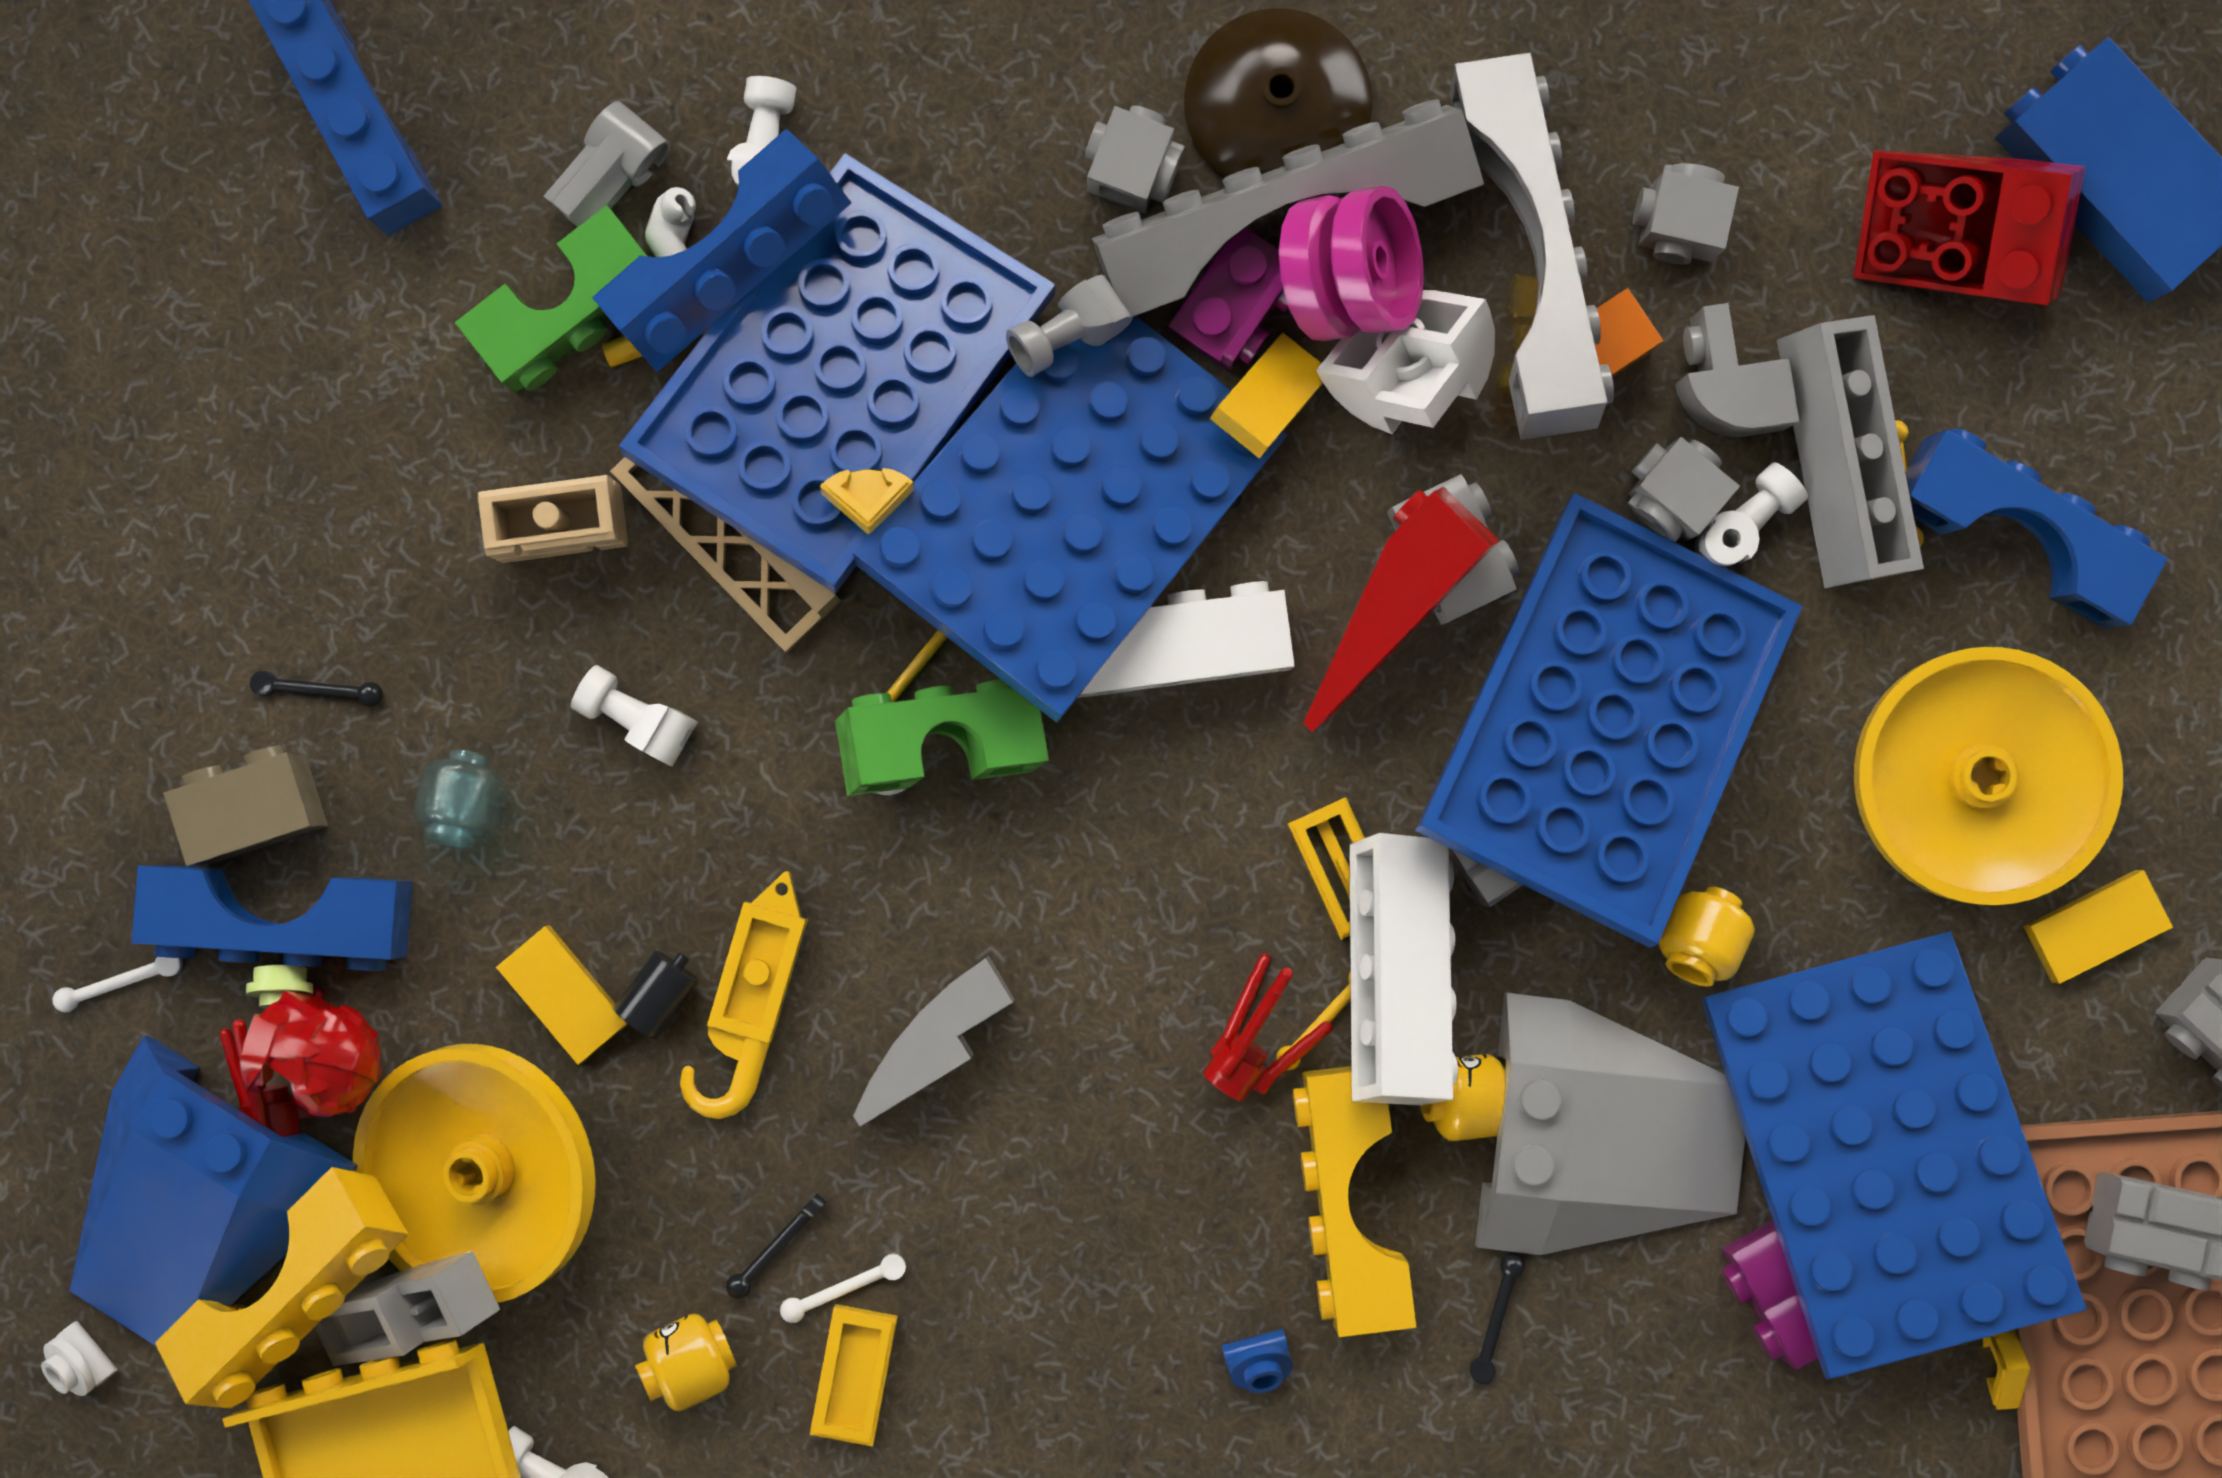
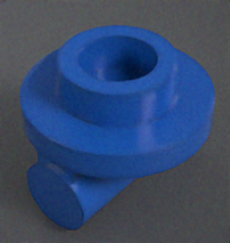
[1222,1328,1293,1393]

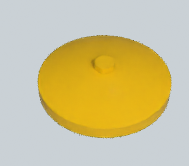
[1854,647,2123,905]
[353,1044,596,1303]

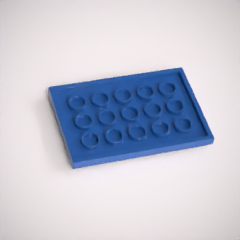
[619,153,1055,594]
[852,312,1288,723]
[1415,493,1802,948]
[1702,931,2087,1380]

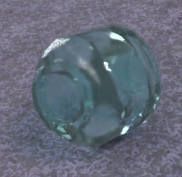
[413,750,505,849]

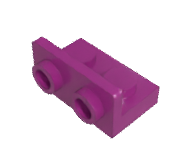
[1168,227,1289,373]

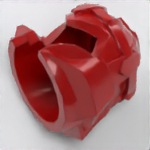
[240,991,382,1117]

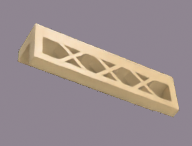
[610,457,841,653]

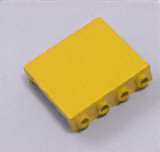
[222,1338,521,1478]

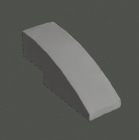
[853,956,1015,1127]
[315,1251,500,1367]

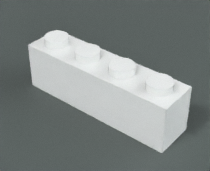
[1078,581,1295,698]
[1350,833,1458,1105]

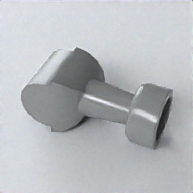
[1006,275,1133,377]

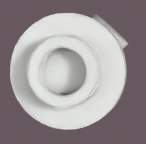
[41,1321,118,1396]

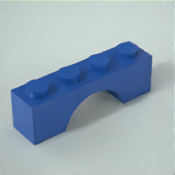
[248,0,443,236]
[592,129,852,372]
[1905,429,2168,629]
[132,865,413,971]

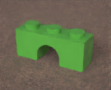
[455,205,648,393]
[835,679,1049,796]

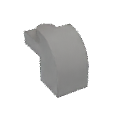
[1675,303,1799,437]

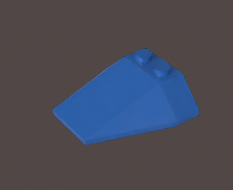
[69,1036,358,1347]

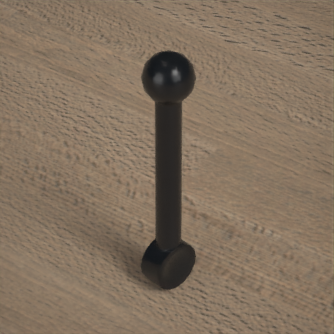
[250,671,383,707]
[726,1193,826,1299]
[1469,1253,1525,1384]

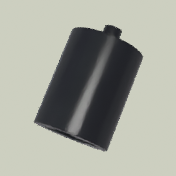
[613,950,699,1040]

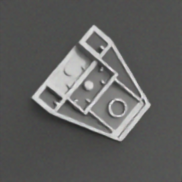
[1475,992,1745,1255]

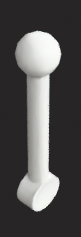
[52,957,183,1013]
[780,1253,906,1323]

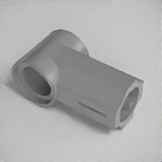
[543,101,670,227]

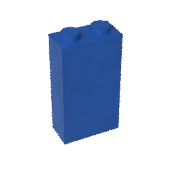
[1995,36,2222,303]

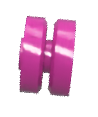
[1279,186,1424,341]

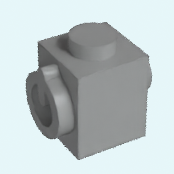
[1085,106,1185,214]
[1633,163,1739,264]
[1627,437,1740,542]

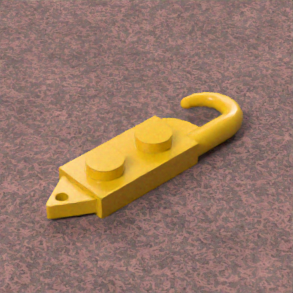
[680,871,808,1119]

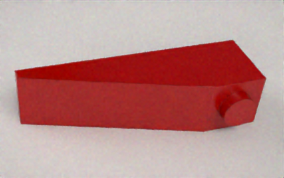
[1303,487,1500,732]

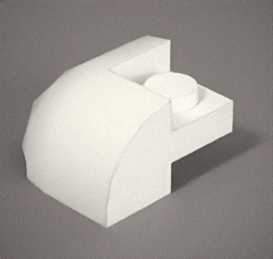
[1316,290,1495,434]

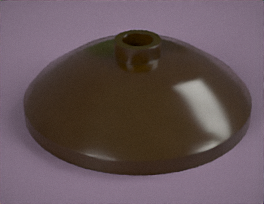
[1184,8,1372,179]

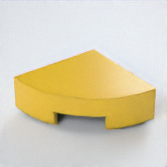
[820,468,914,534]
[1983,1329,2030,1410]

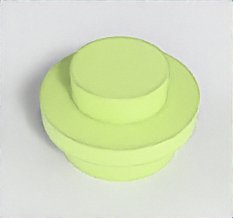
[246,965,313,1009]

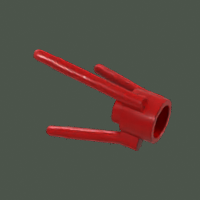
[1203,953,1333,1102]
[219,986,324,1137]

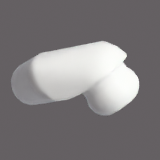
[645,187,696,257]

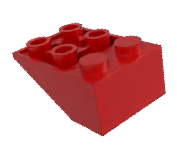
[1853,150,2086,305]

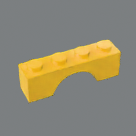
[1293,1066,1416,1337]
[155,1167,408,1408]

